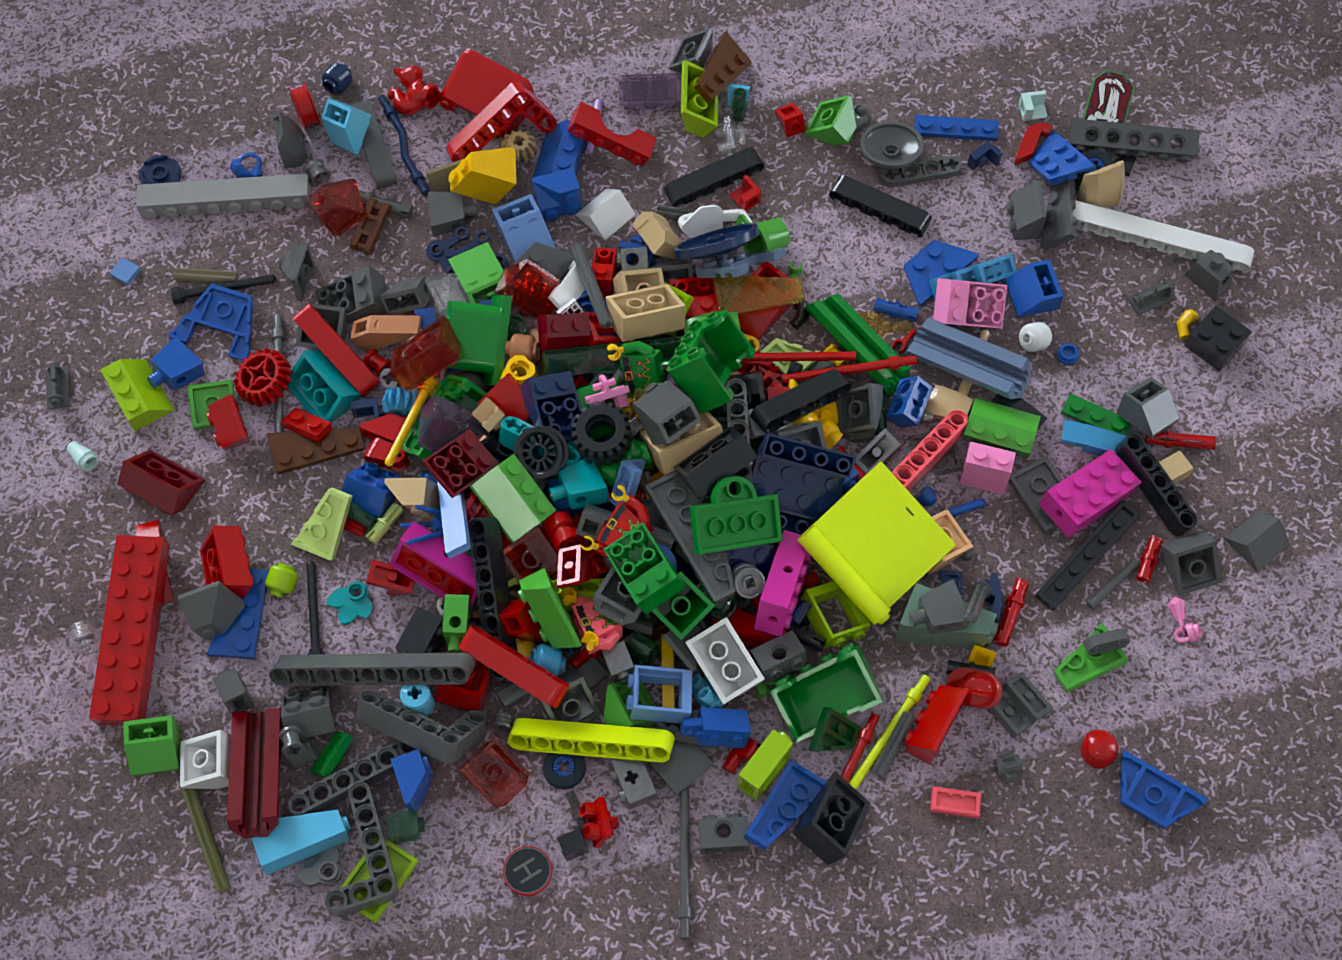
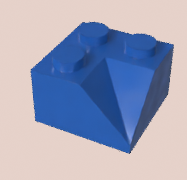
[532,167,582,221]

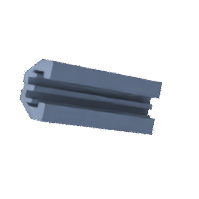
[905,317,1031,399]

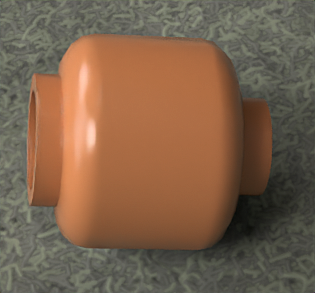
[505,334,540,362]

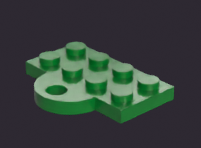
[690,476,782,554]

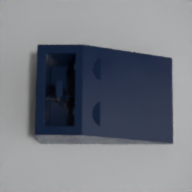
[520,371,581,444]

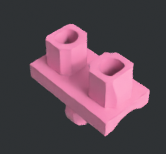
[584,374,630,408]

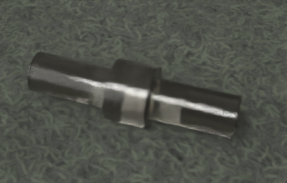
[565,791,587,839]

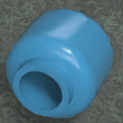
[529,644,566,676]

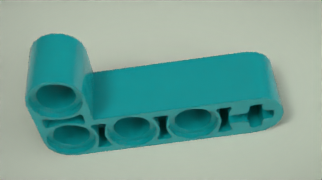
[499,416,593,469]

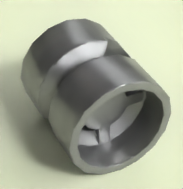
[731,562,765,598]

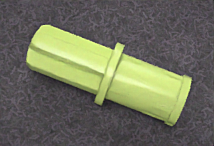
[365,503,404,545]

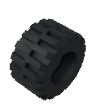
[571,402,632,466]

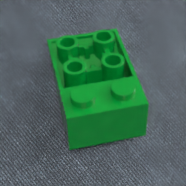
[603,522,686,614]

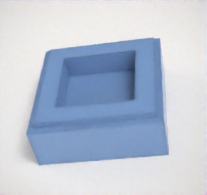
[109,257,141,286]

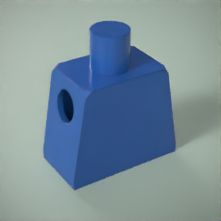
[147,337,205,390]

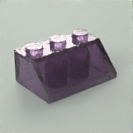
[618,73,681,109]
[418,395,493,452]

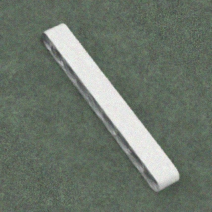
[1073,200,1254,273]

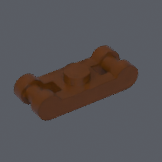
[350,198,392,256]

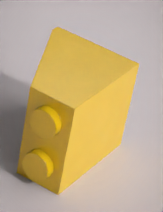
[449,147,517,204]

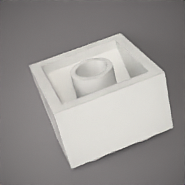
[180,730,231,789]

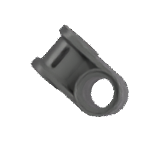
[279,726,320,769]

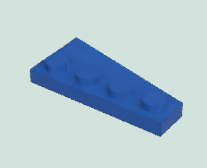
[207,568,269,659]

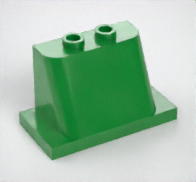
[439,295,512,385]

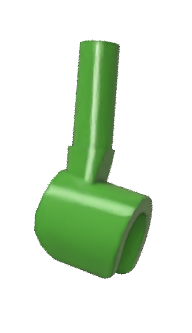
[789,261,803,281]
[755,675,784,699]

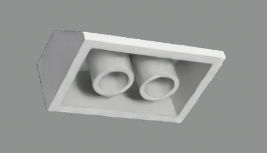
[685,617,765,705]

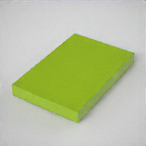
[339,837,419,924]

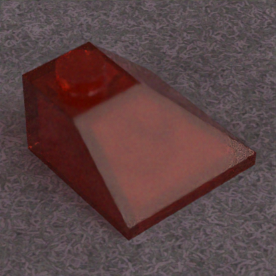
[309,178,365,236]

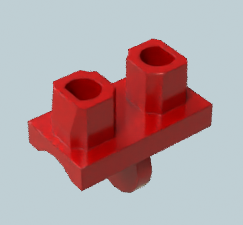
[578,797,619,848]

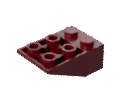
[422,429,499,498]

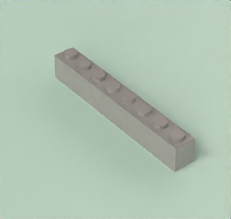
[136,174,311,219]

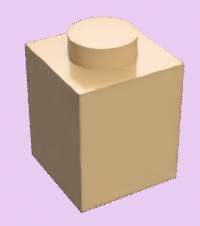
[1159,450,1193,484]

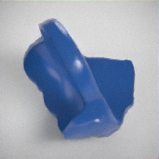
[230,152,263,178]

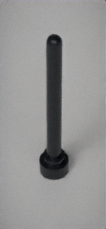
[170,274,276,305]
[306,561,326,655]

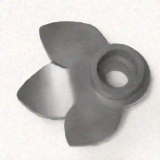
[296,846,341,885]

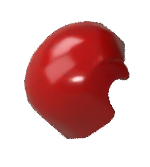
[1080,729,1119,769]

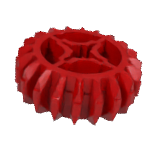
[233,348,293,407]

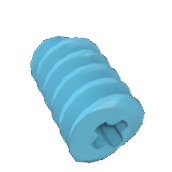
[400,685,436,717]

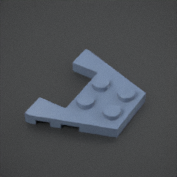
[695,248,786,278]

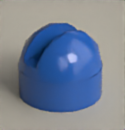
[917,486,937,506]

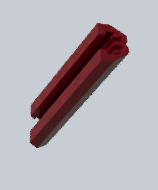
[227,708,282,839]

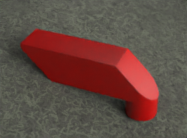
[1014,122,1053,165]

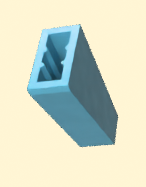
[251,810,351,875]

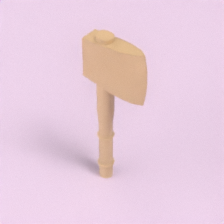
[926,330,990,420]

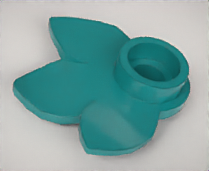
[326,581,373,624]

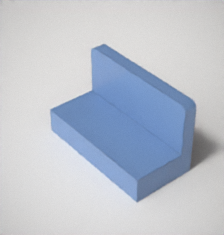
[610,458,645,507]

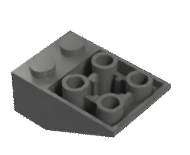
[316,266,387,324]

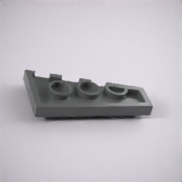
[1040,179,1077,250]

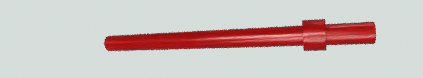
[740,351,856,364]
[782,355,917,384]
[841,713,880,782]

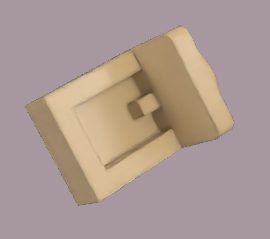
[472,398,505,432]

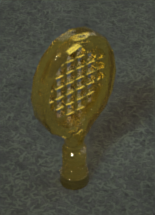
[858,311,911,338]

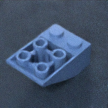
[492,194,556,263]

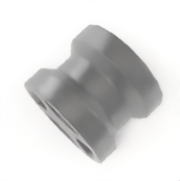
[304,159,331,186]

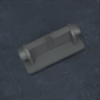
[1127,281,1176,315]
[46,362,70,410]

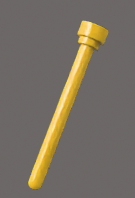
[385,376,439,467]

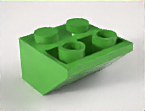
[123,715,180,776]

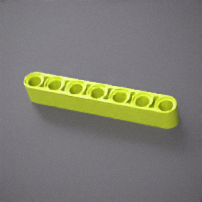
[508,718,675,762]

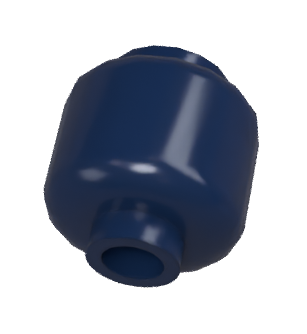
[321,63,353,94]

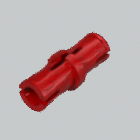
[1136,536,1163,584]

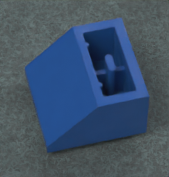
[1004,259,1064,318]
[342,463,400,517]

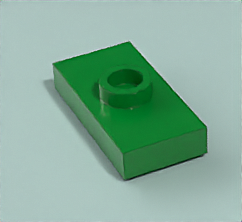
[310,731,354,778]

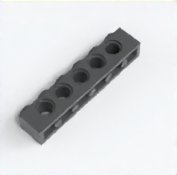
[1068,118,1200,162]

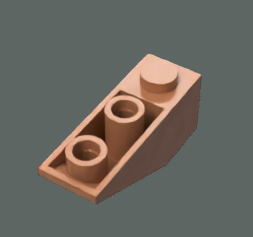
[350,315,422,353]

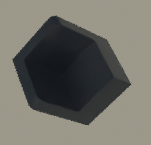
[557,824,589,861]

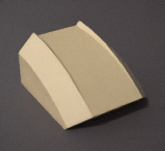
[1077,160,1125,208]
[632,212,682,259]

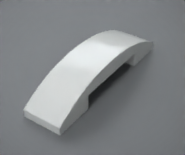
[548,260,585,309]

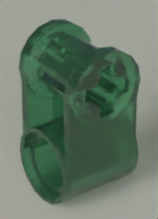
[627,631,661,666]

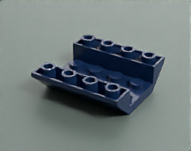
[751,433,856,535]

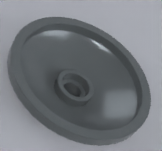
[860,121,924,169]

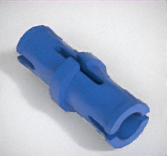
[873,298,919,322]

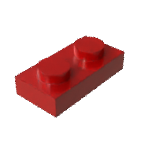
[282,407,332,442]

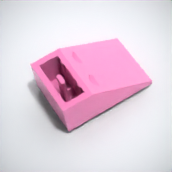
[933,278,1007,329]

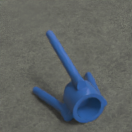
[399,505,444,545]

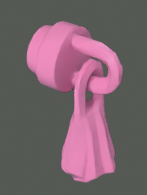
[1167,597,1202,643]

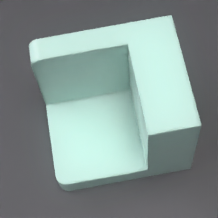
[1019,90,1047,121]

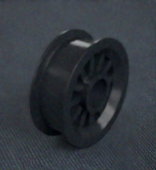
[514,426,569,479]

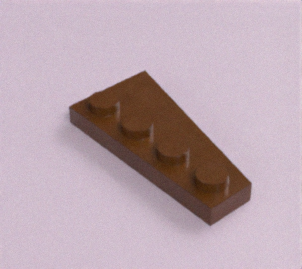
[267,428,365,475]

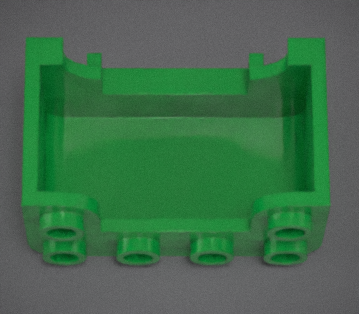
[666,309,756,414]

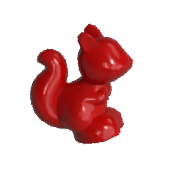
[387,66,441,115]

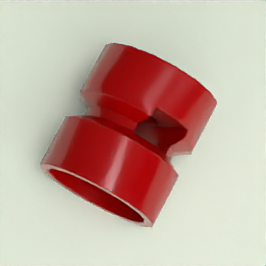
[543,511,584,554]

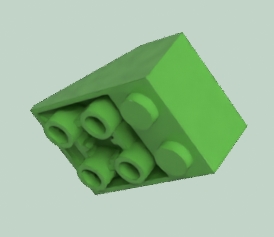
[448,242,515,304]

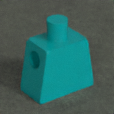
[549,458,608,509]

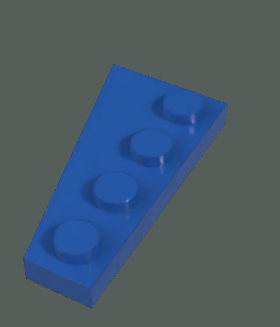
[743,760,827,851]

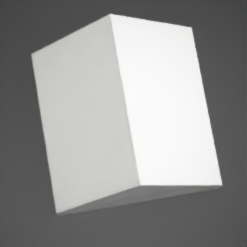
[576,189,636,241]

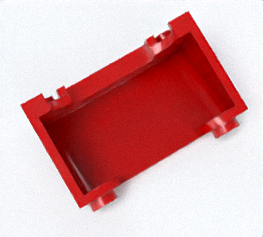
[439,49,534,139]

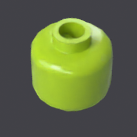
[265,562,299,598]

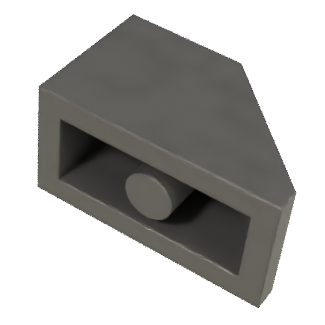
[855,428,904,474]

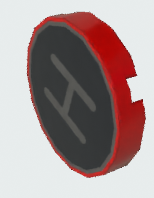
[503,846,552,896]

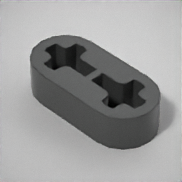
[1083,628,1130,656]

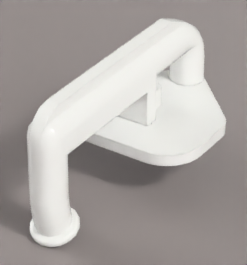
[678,205,753,238]

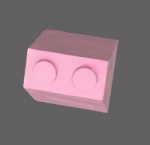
[959,442,1016,495]

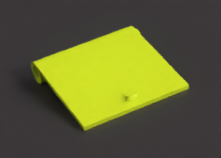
[797,461,956,625]

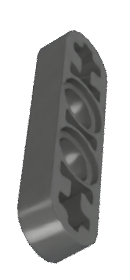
[881,156,962,187]

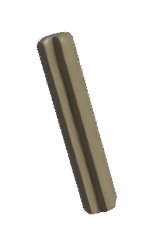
[173,268,238,283]

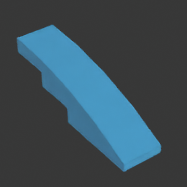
[929,253,1017,299]
[1060,420,1150,466]

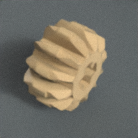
[501,128,537,165]

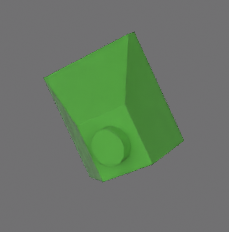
[804,95,856,146]
[604,681,656,728]

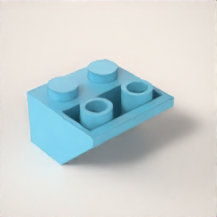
[321,98,371,155]

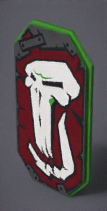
[1083,70,1135,144]

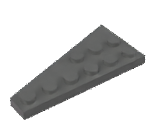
[644,471,735,605]

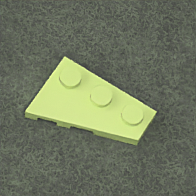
[291,488,353,561]

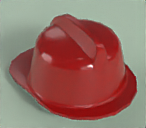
[946,667,1003,709]

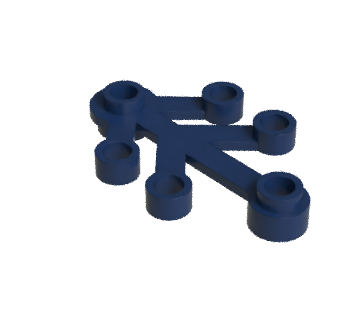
[426,227,509,281]

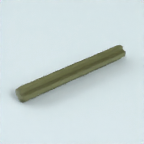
[180,787,231,894]

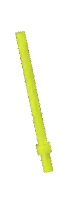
[849,674,931,789]

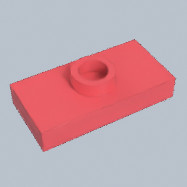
[930,786,982,819]

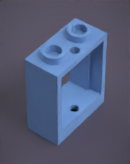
[626,665,692,724]

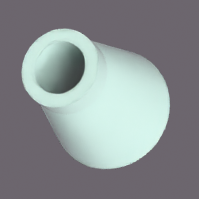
[66,441,98,471]

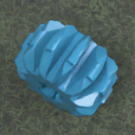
[382,387,419,416]

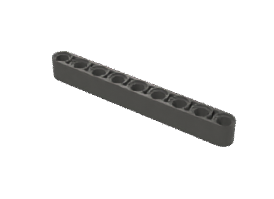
[269,653,476,686]

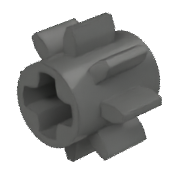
[993,750,1023,782]

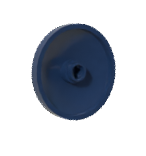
[673,223,760,260]

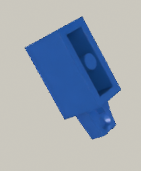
[680,707,751,748]

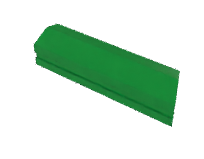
[804,293,911,397]

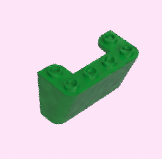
[770,642,884,743]

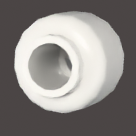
[1019,322,1052,352]

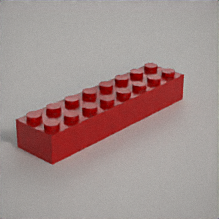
[89,535,170,726]

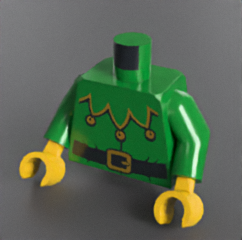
[607,341,669,414]

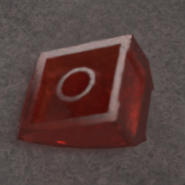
[457,736,529,808]

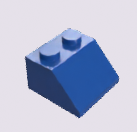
[390,749,434,816]

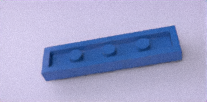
[914,115,999,141]

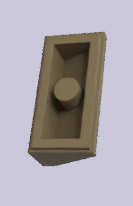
[426,158,465,192]

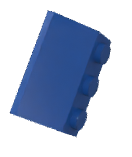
[532,120,587,178]

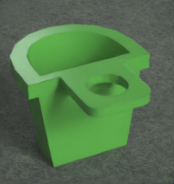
[735,214,790,264]

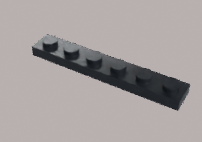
[1035,500,1141,611]

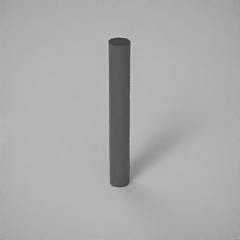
[1086,559,1140,610]

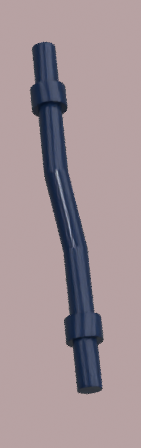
[378,95,430,196]

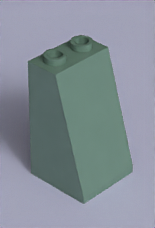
[895,583,998,649]

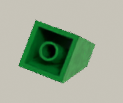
[652,571,715,640]

